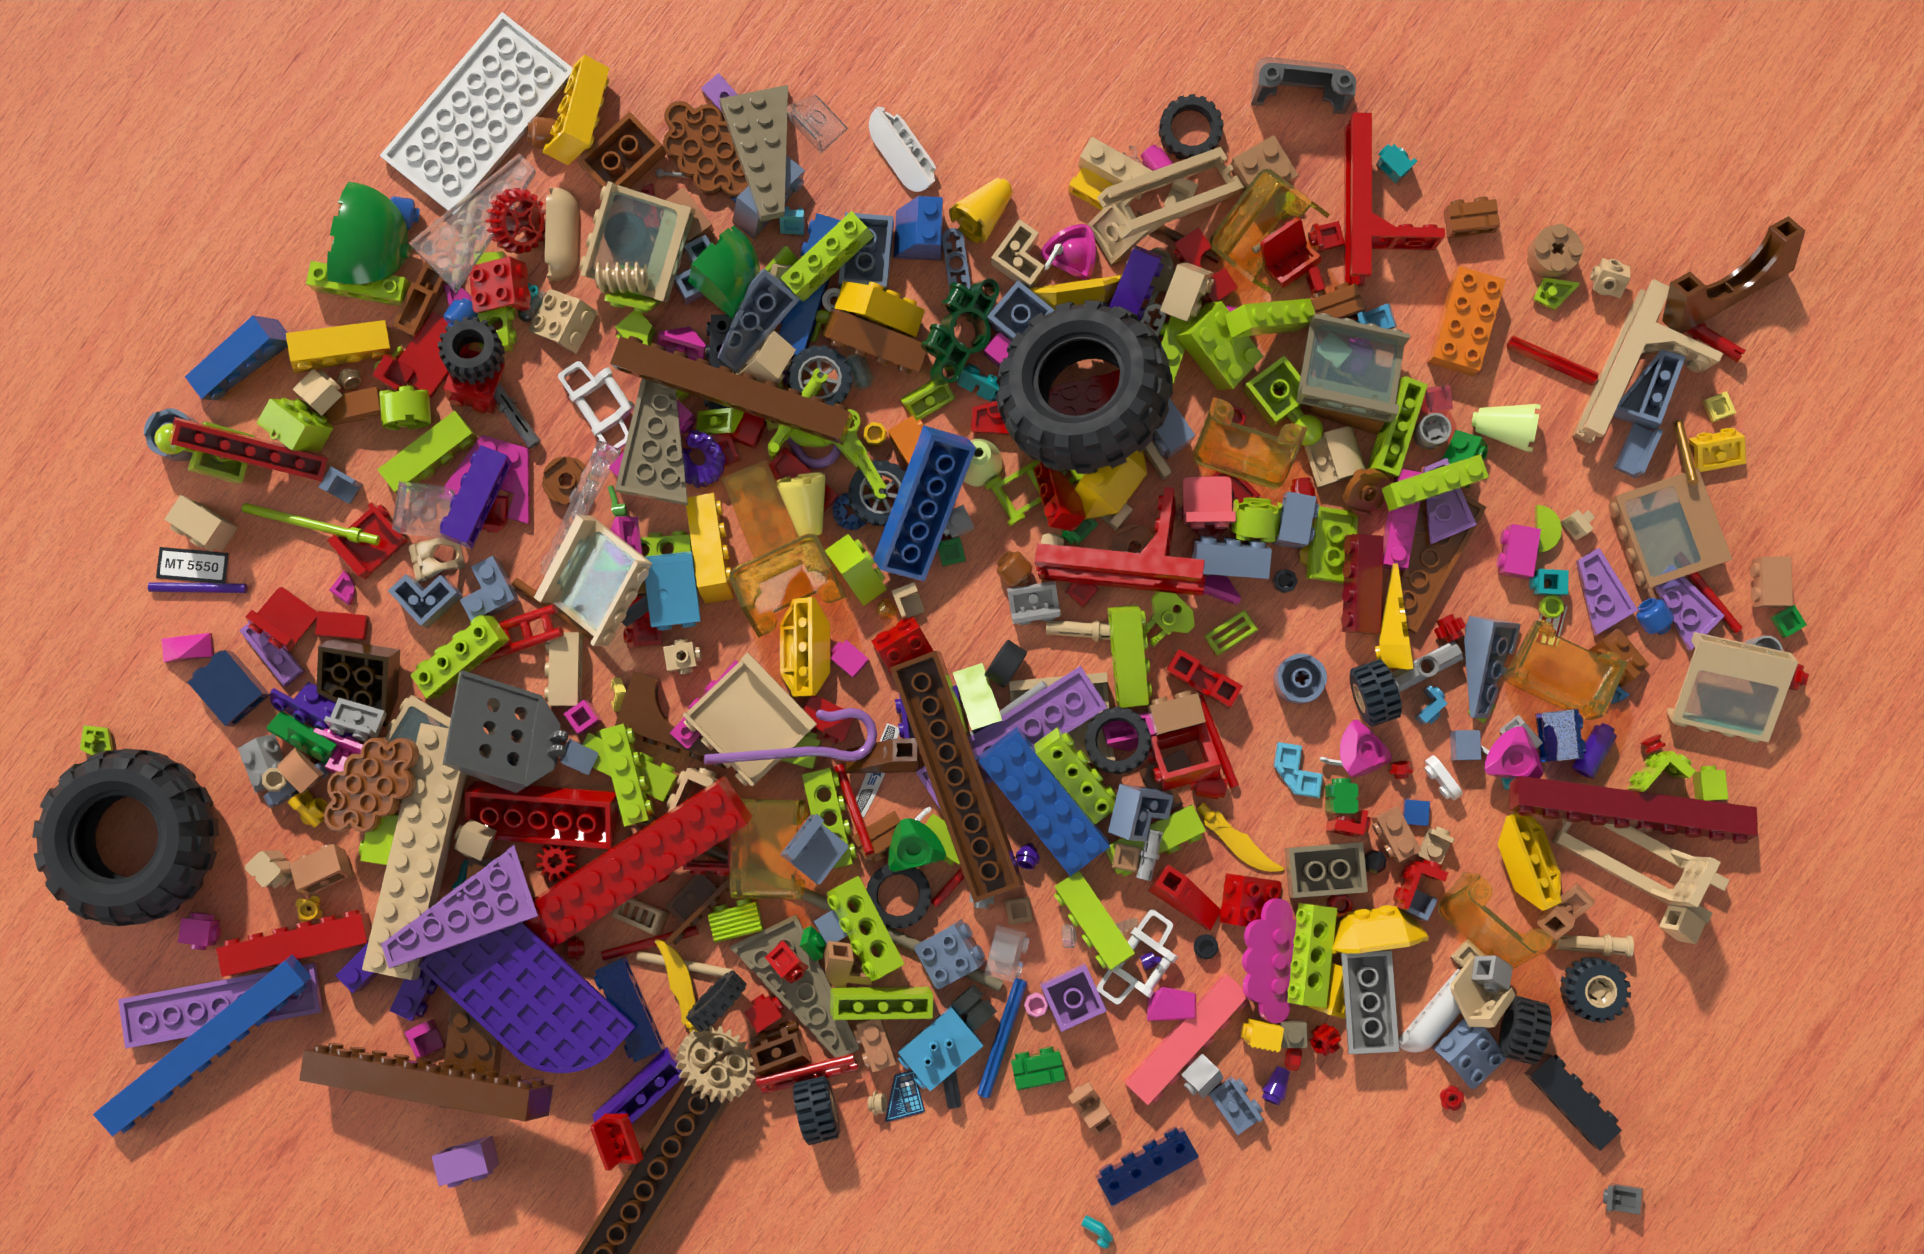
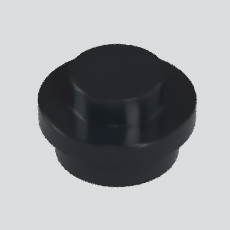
[1193,934,1218,959]

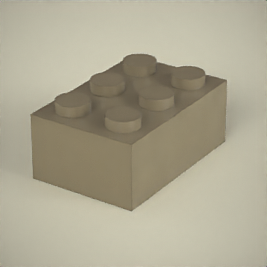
[1284,842,1368,898]

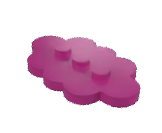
[1242,898,1296,1024]

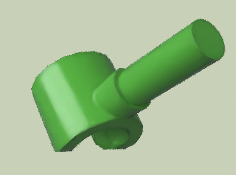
[607,486,627,517]

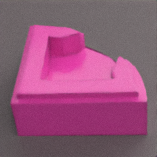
[444,284,472,306]
[329,571,355,605]

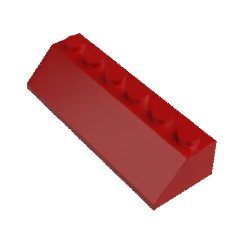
[465,781,618,849]

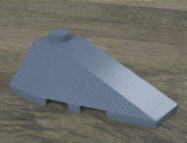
[1464,616,1521,718]

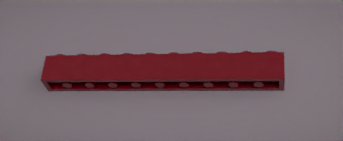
[1509,776,1758,844]

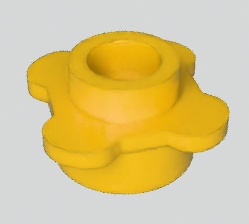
[295,895,323,922]

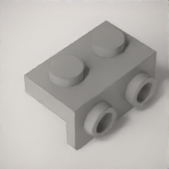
[1007,581,1061,625]
[324,698,387,741]
[238,734,287,793]

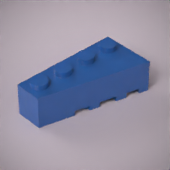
[185,315,288,401]

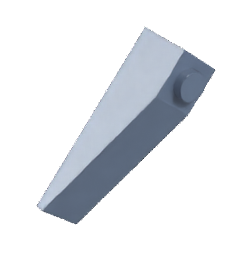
[717,268,800,372]

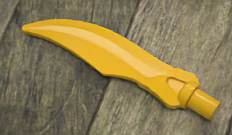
[1196,802,1284,872]
[655,939,698,1033]

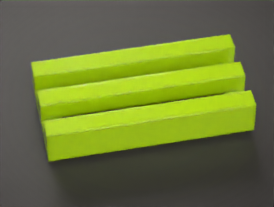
[1203,610,1258,657]

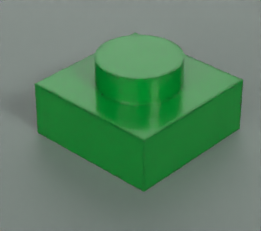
[938,537,966,567]
[1770,605,1807,638]
[800,925,826,962]

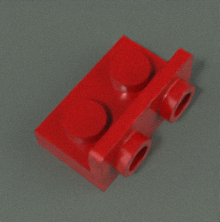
[623,597,663,648]
[1326,810,1371,837]

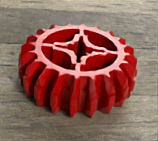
[485,188,546,254]

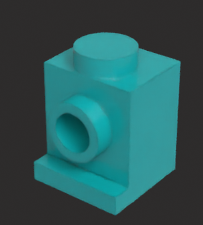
[1376,144,1417,184]
[1529,569,1569,597]

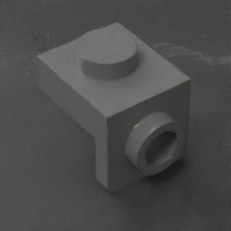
[1603,1183,1643,1215]

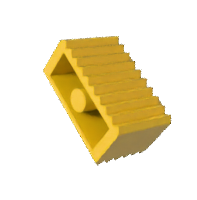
[1241,1018,1284,1053]

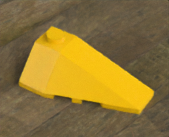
[1375,563,1414,669]

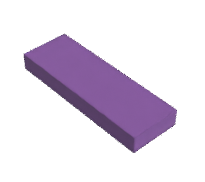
[239,623,305,687]

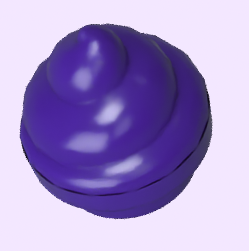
[1015,843,1040,870]

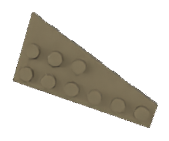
[719,85,788,222]
[615,379,688,505]
[730,914,861,1058]

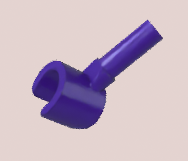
[1140,952,1161,971]

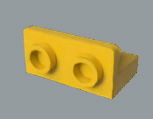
[1689,428,1746,472]

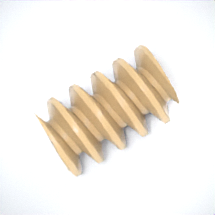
[595,262,648,293]

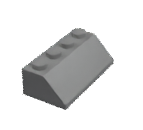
[1341,949,1399,1054]

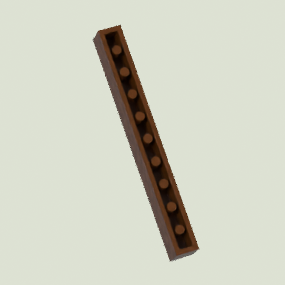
[610,336,853,445]

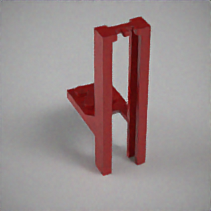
[1344,112,1445,286]
[1034,487,1206,596]

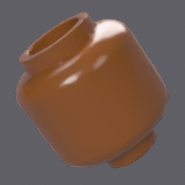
[527,117,556,149]
[996,551,1032,587]

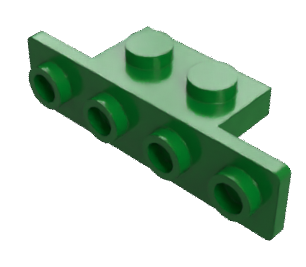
[267,711,336,764]

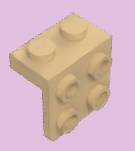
[529,289,598,354]
[666,767,718,812]
[1450,958,1516,1028]

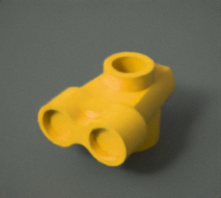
[287,791,328,828]

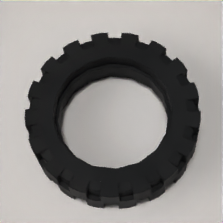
[1159,94,1224,160]
[1085,707,1151,774]
[866,864,931,928]
[686,970,747,1032]

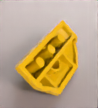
[1029,275,1122,310]
[1075,451,1147,520]
[780,597,830,697]
[1497,812,1562,911]
[1332,905,1428,954]

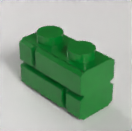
[1325,778,1358,814]
[1011,1046,1066,1091]

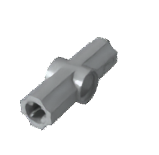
[1391,640,1464,693]

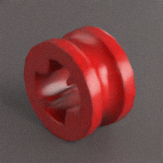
[1640,734,1666,754]

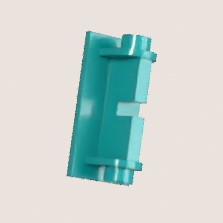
[956,363,999,402]

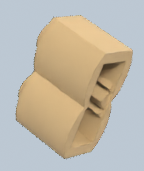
[292,369,342,416]

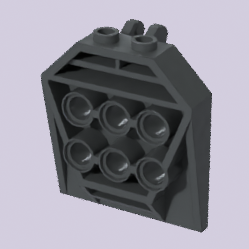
[442,670,568,793]

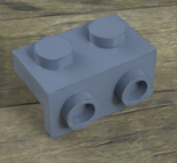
[1208,1076,1264,1135]

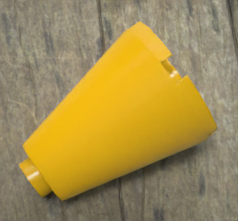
[949,178,1013,243]

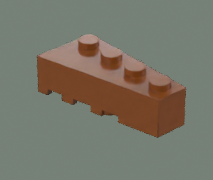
[821,308,926,374]

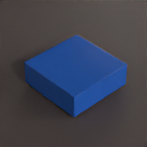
[1403,799,1430,826]

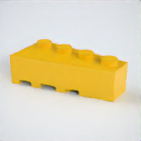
[542,54,609,165]
[286,320,391,374]
[686,493,734,604]

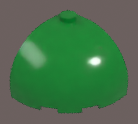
[327,182,412,284]
[688,226,760,320]

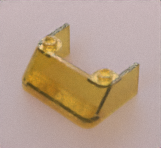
[1210,169,1330,293]

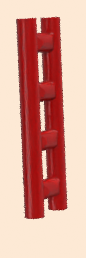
[481,604,564,664]
[756,1054,859,1094]

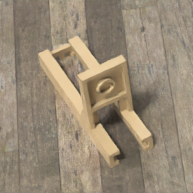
[1088,147,1245,265]
[1572,279,1723,444]
[1552,819,1730,924]

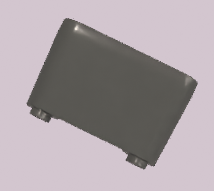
[1251,57,1356,114]

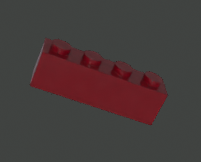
[1341,534,1384,634]

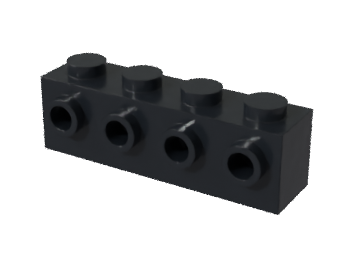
[704,314,736,410]

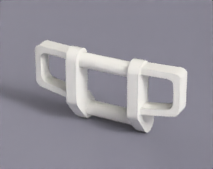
[558,361,635,454]
[1096,909,1178,1004]

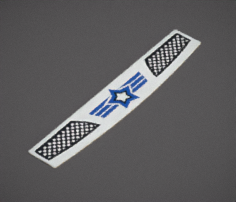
[856,723,899,817]

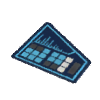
[885,1070,925,1122]

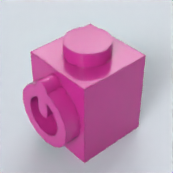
[178,912,221,950]

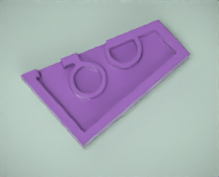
[1423,458,1477,545]
[1576,548,1638,636]
[1654,564,1724,651]

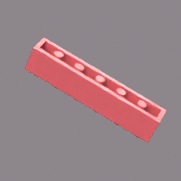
[1124,973,1248,1105]

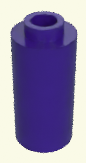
[1572,723,1617,780]

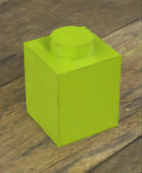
[1693,765,1728,801]

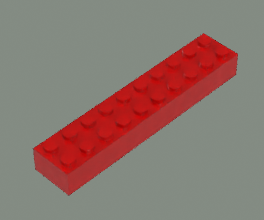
[524,776,753,948]

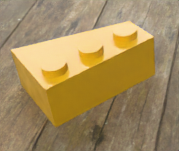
[834,281,925,337]

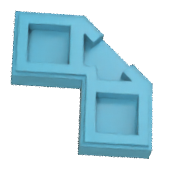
[1273,742,1323,798]

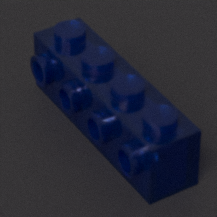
[594,957,665,1063]
[1096,1126,1199,1206]

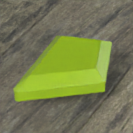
[1533,278,1580,310]
[80,725,113,755]

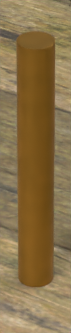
[1673,420,1699,485]

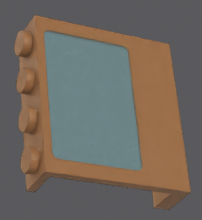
[1609,468,1733,590]

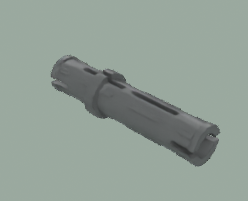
[494,382,541,449]

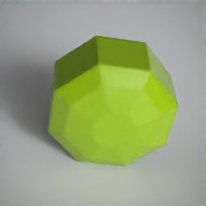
[1539,595,1564,619]

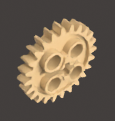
[675,1025,756,1103]

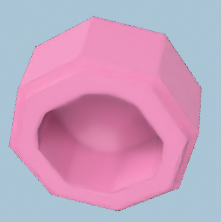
[1024,992,1049,1018]

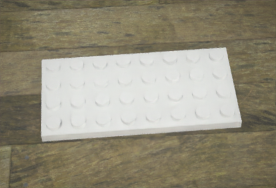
[380,12,572,216]

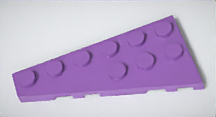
[381,845,538,969]

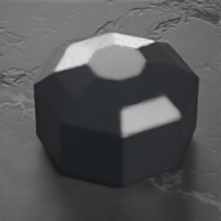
[1272,569,1298,594]
[1364,850,1387,874]

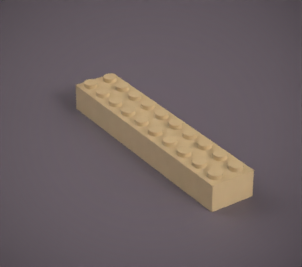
[362,723,467,980]

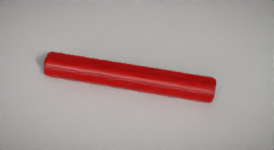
[1507,336,1599,385]

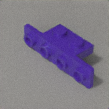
[270,682,357,740]

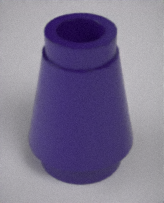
[1261,1066,1290,1106]

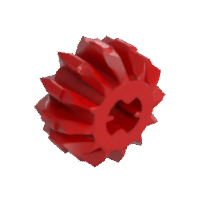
[536,844,578,881]

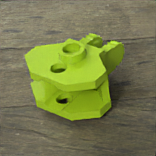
[1142,591,1195,647]

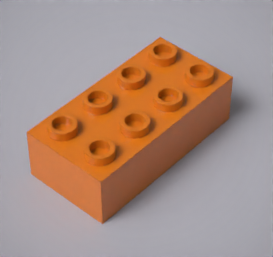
[1427,266,1506,376]

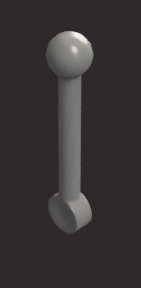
[655,169,694,179]

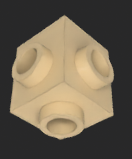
[1590,258,1631,298]
[663,639,702,675]

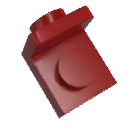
[765,940,809,984]

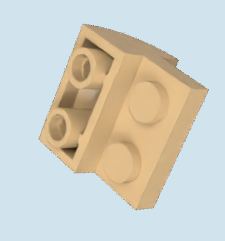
[1304,427,1366,488]

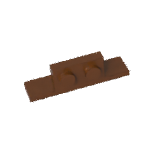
[664,871,739,946]

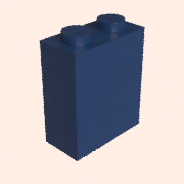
[187,650,270,727]

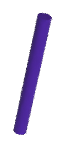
[148,582,248,593]

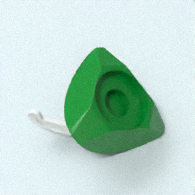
[888,807,946,872]

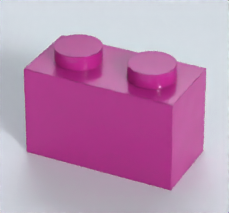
[1496,524,1541,579]

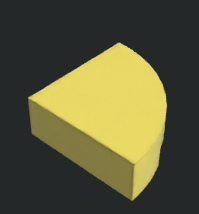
[611,678,626,712]

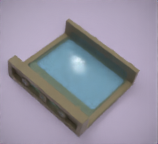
[1296,313,1410,423]

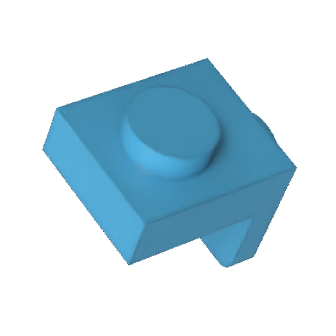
[1356,303,1397,329]
[1415,685,1448,724]

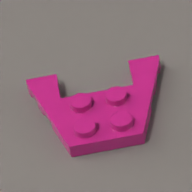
[438,435,530,524]

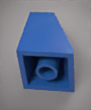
[894,196,944,261]

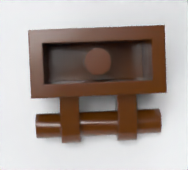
[750,1021,811,1076]

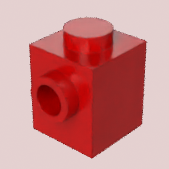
[744,994,785,1033]

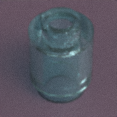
[846,353,875,390]

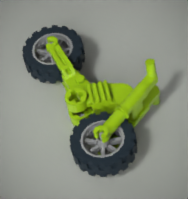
[768,345,906,526]

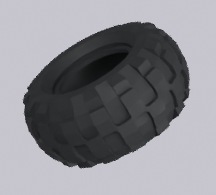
[996,300,1173,474]
[32,748,219,926]

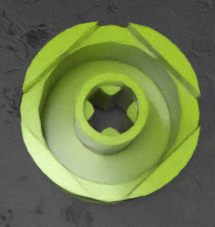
[379,386,431,430]
[1231,498,1283,542]

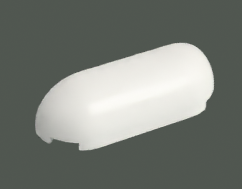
[869,107,936,192]
[1398,969,1461,1053]

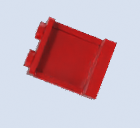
[327,502,409,579]

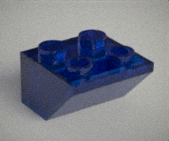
[1535,709,1586,762]

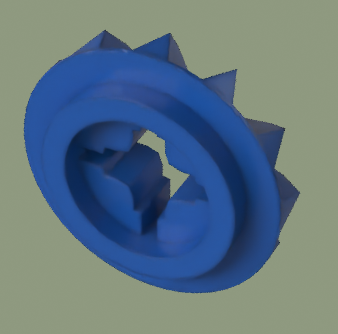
[832,492,871,530]

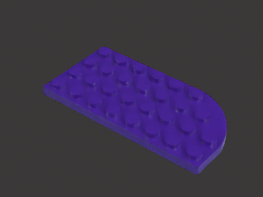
[418,922,636,1073]

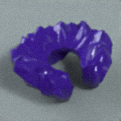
[682,430,726,488]

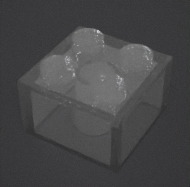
[392,481,455,539]
[984,923,1029,982]

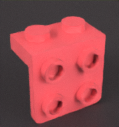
[1183,477,1236,529]

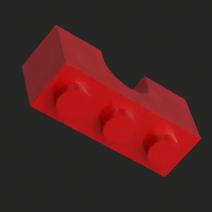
[1173,227,1238,303]
[1165,649,1243,709]

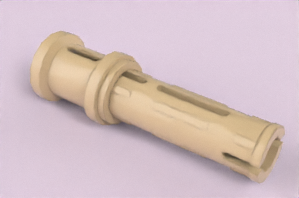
[1046,620,1110,642]
[1554,934,1634,958]

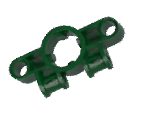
[921,278,1000,385]

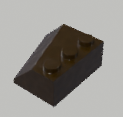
[316,639,400,727]

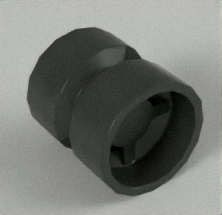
[950,984,997,1031]

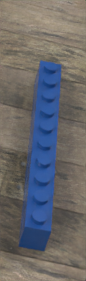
[93,954,312,1137]

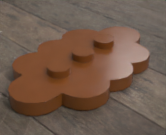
[663,101,748,198]
[324,738,419,833]

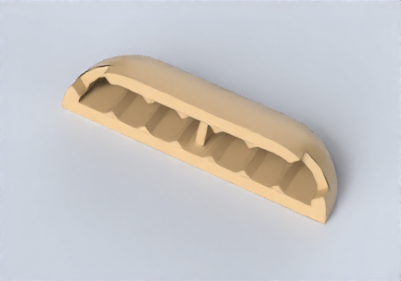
[545,187,579,281]

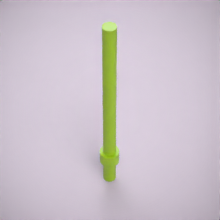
[242,503,380,545]

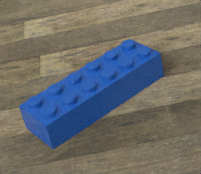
[873,425,976,581]
[979,726,1110,877]

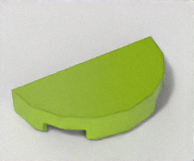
[1535,505,1562,554]

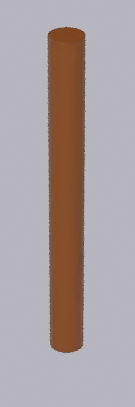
[512,578,594,640]

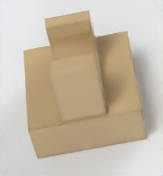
[1561,510,1595,541]

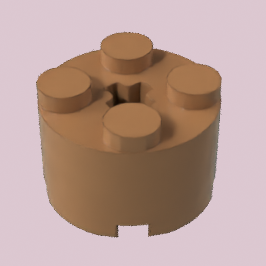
[1527,224,1584,279]

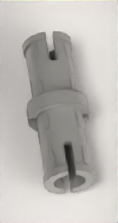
[1136,829,1163,881]

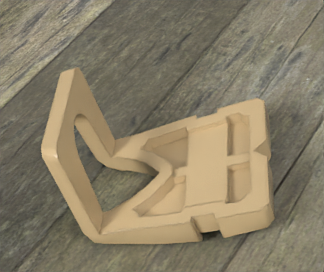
[408,537,465,583]

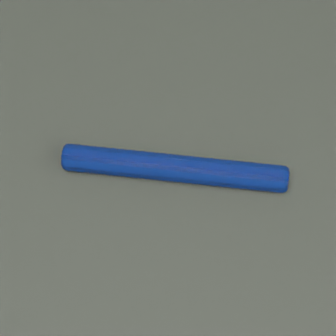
[978,978,1027,1098]

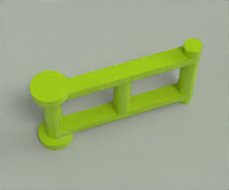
[984,460,1084,527]

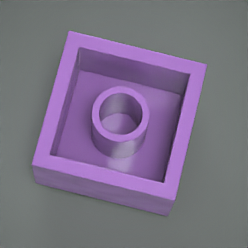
[1040,963,1107,1032]
[432,1136,499,1188]

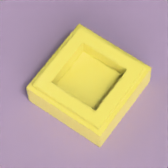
[1702,391,1736,423]

